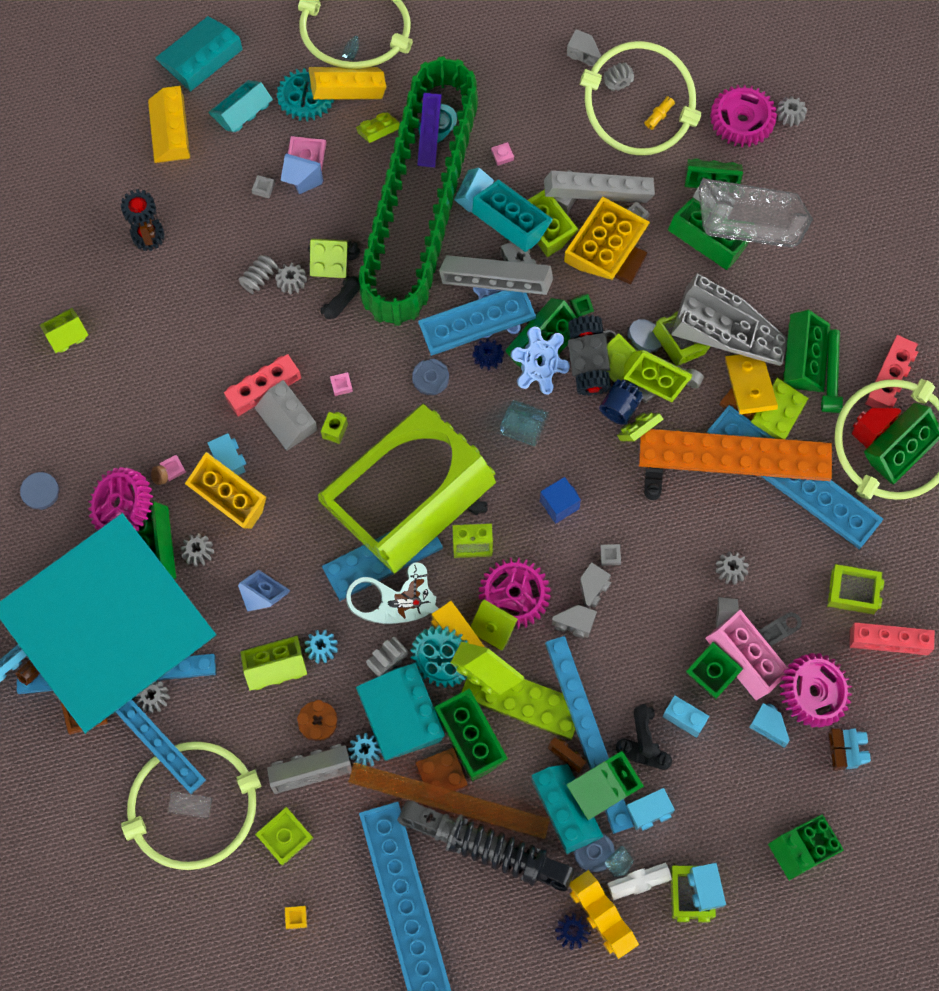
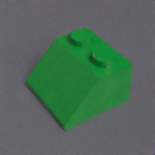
[686,642,743,700]

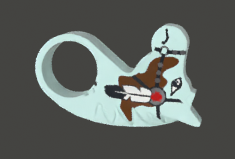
[346,563,439,624]

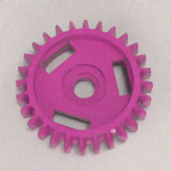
[710,84,777,147]
[88,467,153,531]
[479,558,551,630]
[780,653,852,728]

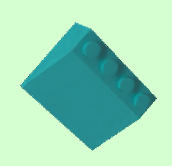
[155,16,243,92]
[356,663,445,761]

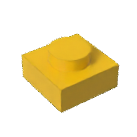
[285,906,307,930]

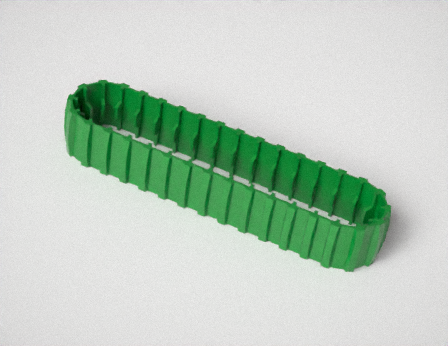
[359,56,478,326]

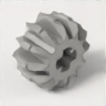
[603,63,635,91]
[776,96,807,128]
[275,262,307,295]
[181,533,214,567]
[715,551,749,585]
[135,681,170,714]

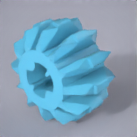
[305,630,338,663]
[348,733,381,768]

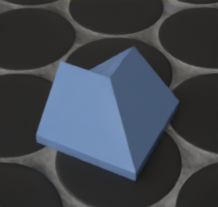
[281,153,323,194]
[238,570,290,612]

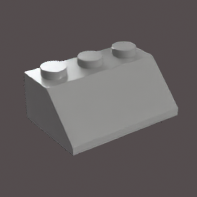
[255,380,318,451]

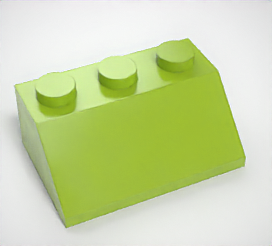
[527,189,578,257]
[623,350,692,402]
[240,636,307,691]
[450,642,524,695]

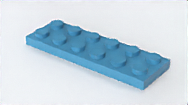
[418,290,536,356]
[322,531,443,601]

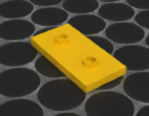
[725,355,778,415]

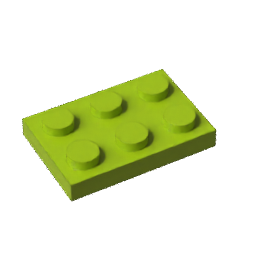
[751,378,809,439]

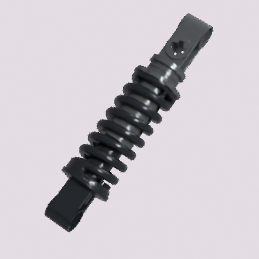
[397,800,575,891]

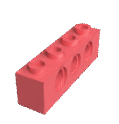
[865,335,918,408]
[224,354,301,417]
[849,623,935,655]

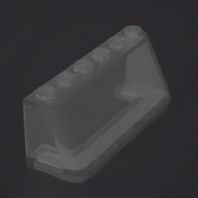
[699,178,813,248]

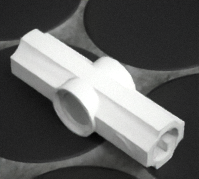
[607,863,672,901]

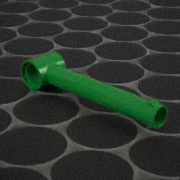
[821,329,843,414]

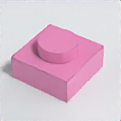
[491,142,514,166]
[330,372,353,396]
[159,455,186,481]

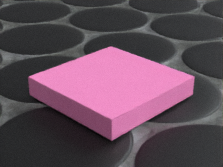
[288,136,326,171]

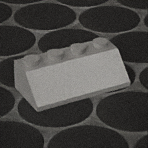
[267,744,353,794]

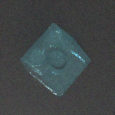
[500,400,549,447]

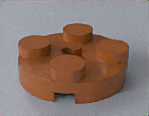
[297,700,338,741]

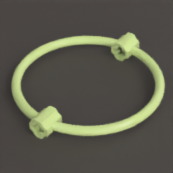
[298,0,413,69]
[579,41,701,155]
[835,379,939,500]
[121,742,262,870]

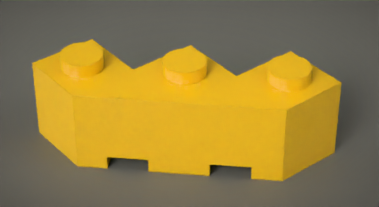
[569,870,639,959]

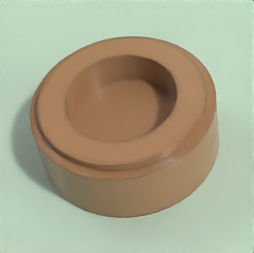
[151,465,168,485]

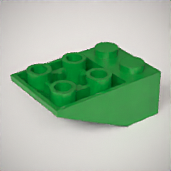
[567,751,644,821]
[768,814,844,881]

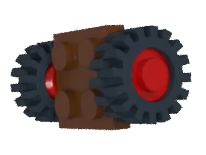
[120,189,165,251]

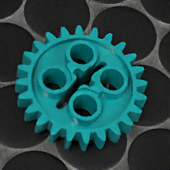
[277,68,334,121]
[411,625,468,688]

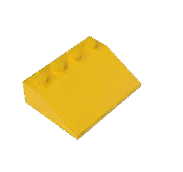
[564,196,650,280]

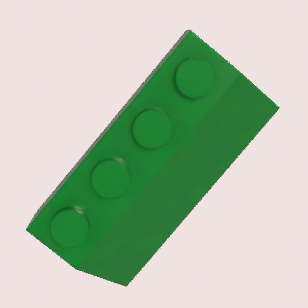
[668,198,752,270]
[505,298,578,368]
[783,309,830,392]
[864,403,939,485]
[137,501,176,580]
[434,688,508,782]

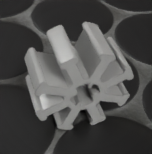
[366,637,409,677]

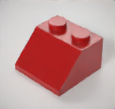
[852,408,901,448]

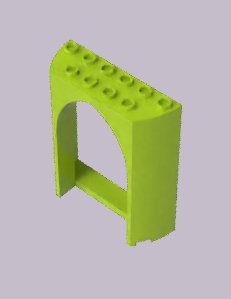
[318,404,496,574]

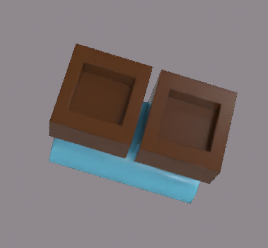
[828,728,871,771]

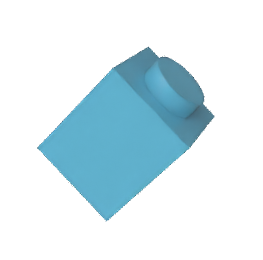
[749,703,790,748]

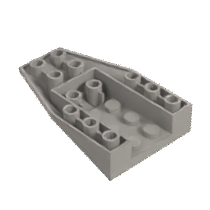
[671,273,788,366]

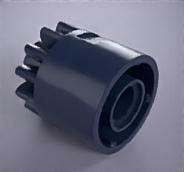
[599,379,643,425]

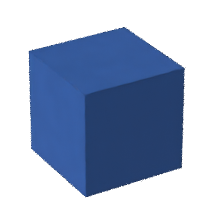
[540,477,581,524]

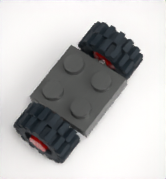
[568,315,611,396]

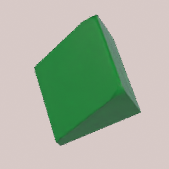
[569,293,594,318]

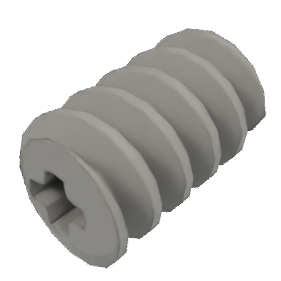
[239,255,279,294]

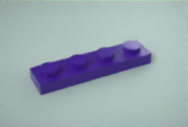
[417,93,442,168]

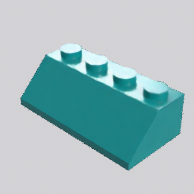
[472,179,552,252]
[531,764,604,854]

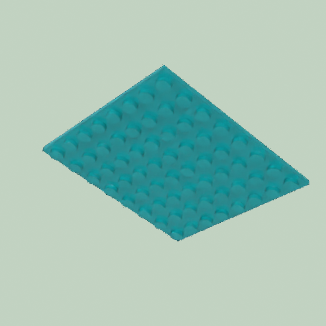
[0,513,217,734]

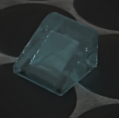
[342,36,359,60]
[605,846,634,877]

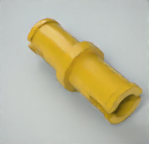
[644,96,675,130]

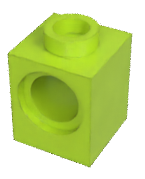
[321,412,348,444]

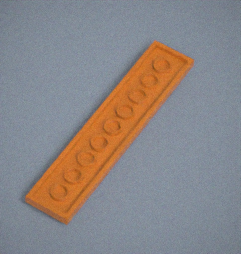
[639,429,832,481]

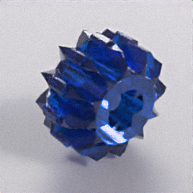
[472,338,504,371]
[555,913,591,950]

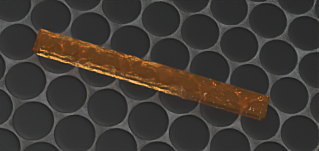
[348,762,550,839]

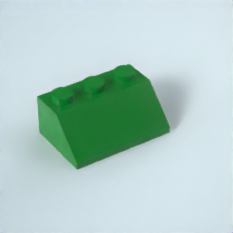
[684,159,743,192]

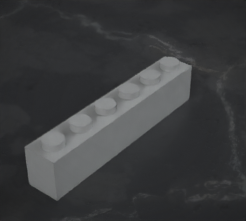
[544,171,655,203]
[439,255,553,295]

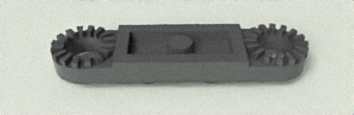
[758,612,802,646]

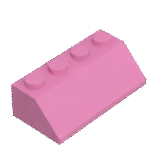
[705,610,788,700]

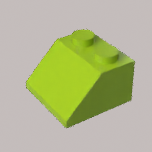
[40,308,89,353]

